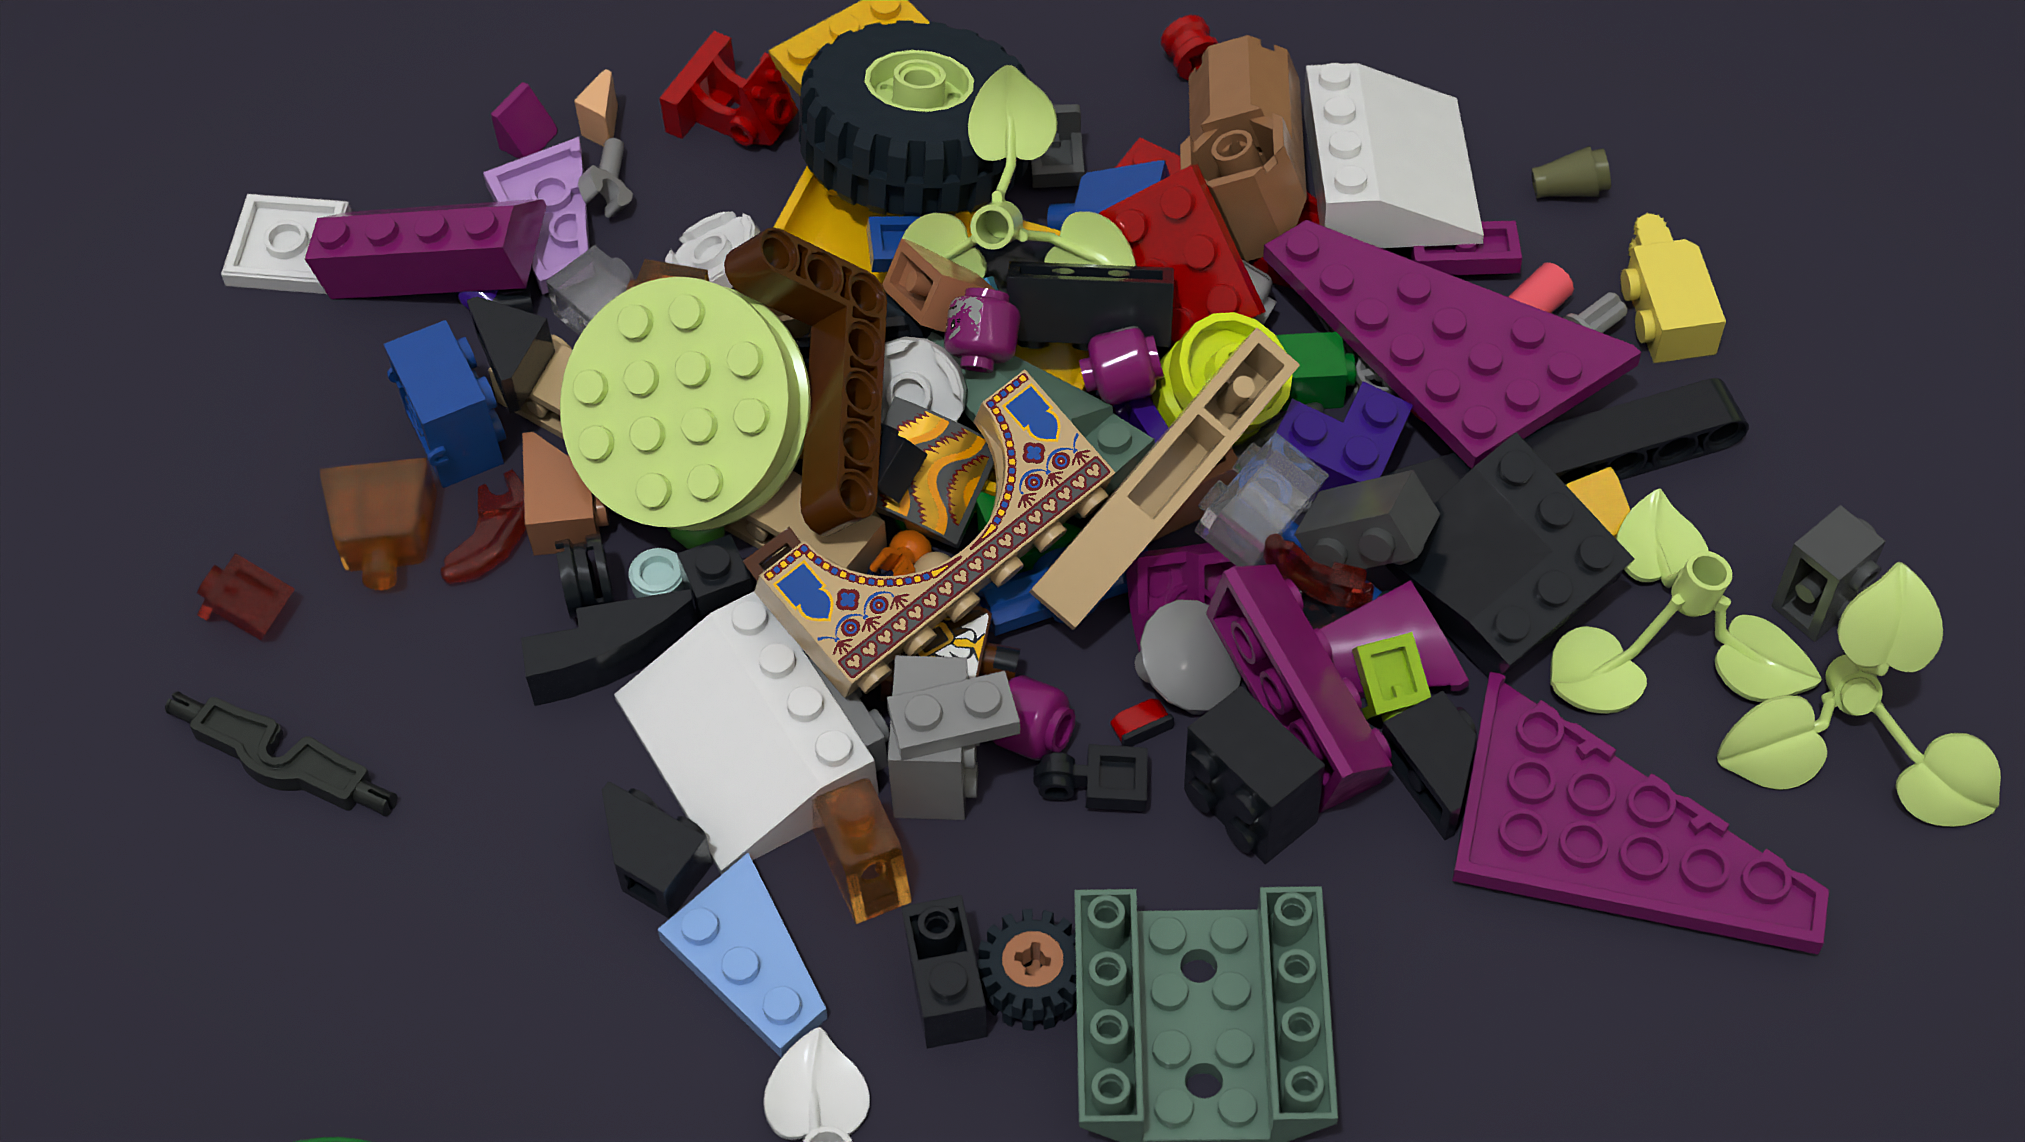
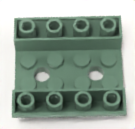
[1075,886,1338,1142]

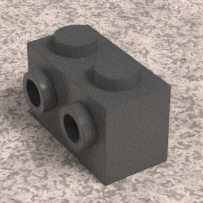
[1295,470,1440,577]
[1771,505,1886,642]

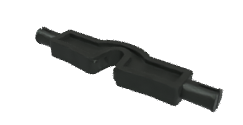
[165,691,397,816]

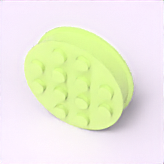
[560,277,811,531]

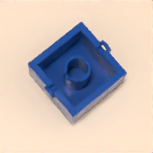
[384,320,507,488]

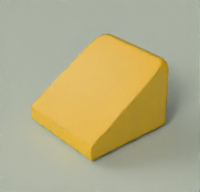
[1566,467,1631,538]

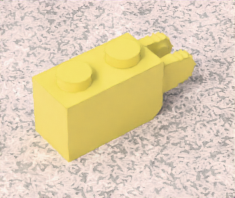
[1621,213,1726,363]

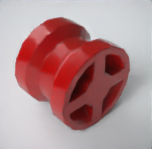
[1161,15,1218,80]

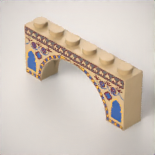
[754,370,1116,698]

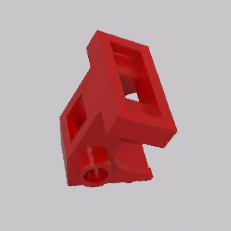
[659,31,799,146]

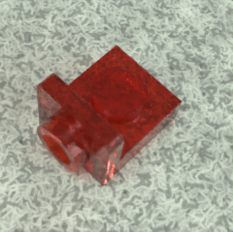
[197,553,295,641]

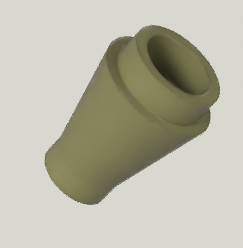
[1531,146,1611,199]

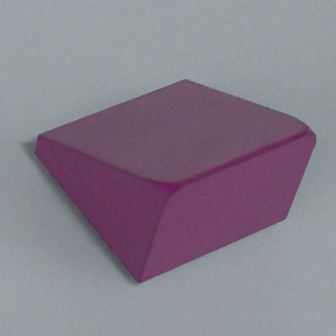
[491,82,558,159]

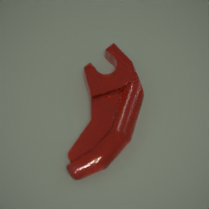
[440,469,526,584]
[1263,534,1374,608]

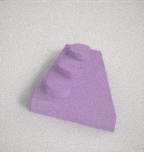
[483,137,592,294]

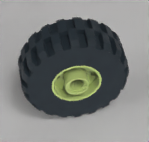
[799,20,1031,217]

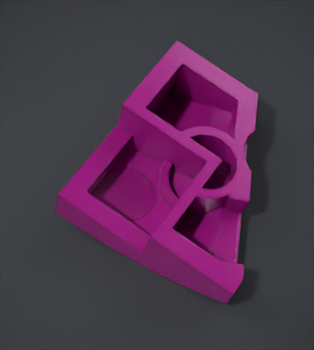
[1126,541,1247,652]
[1320,580,1469,698]

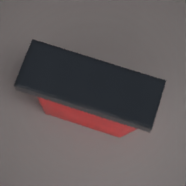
[1110,698,1174,747]

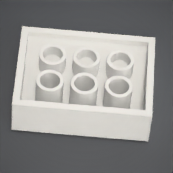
[1304,63,1484,248]
[614,591,879,875]

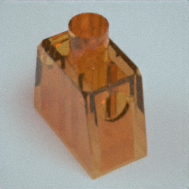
[320,457,437,590]
[812,778,912,924]

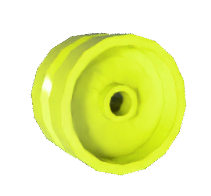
[1152,312,1293,448]

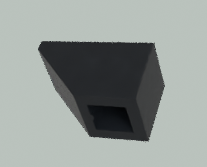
[602,781,712,919]
[901,895,987,1049]

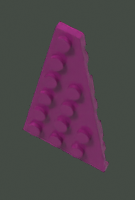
[1263,220,1641,469]
[1452,672,1829,954]

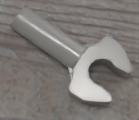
[578,138,633,218]

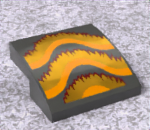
[875,396,995,548]

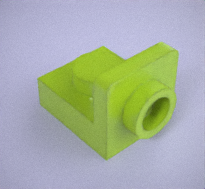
[1352,632,1431,722]

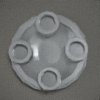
[1135,600,1242,715]

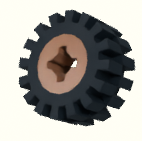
[977,909,1077,1031]

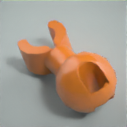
[869,530,932,576]

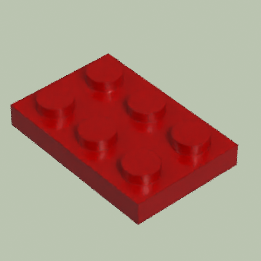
[1099,164,1266,347]

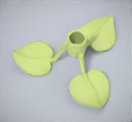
[902,65,1136,278]
[1550,489,1822,714]
[1716,562,2001,827]

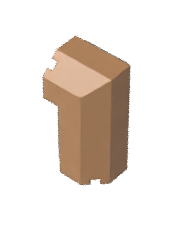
[1180,35,1307,262]

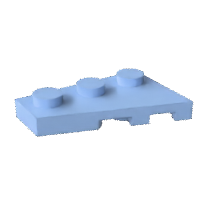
[657,853,828,1058]

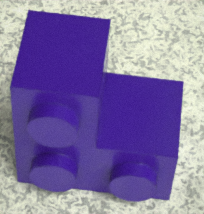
[1259,381,1413,501]

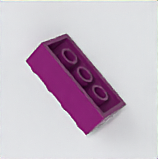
[305,199,547,299]
[1206,564,1393,813]

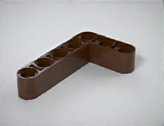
[724,227,887,536]

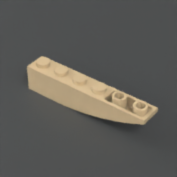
[1029,328,1300,630]

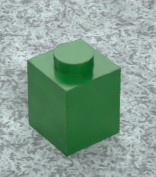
[1276,332,1356,411]

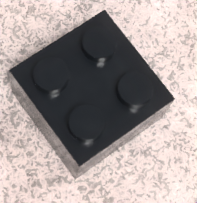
[1184,686,1325,865]

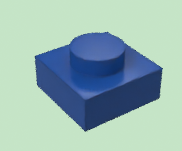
[866,216,920,272]

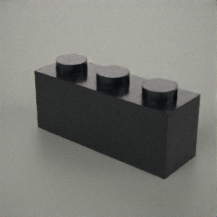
[1007,261,1174,351]

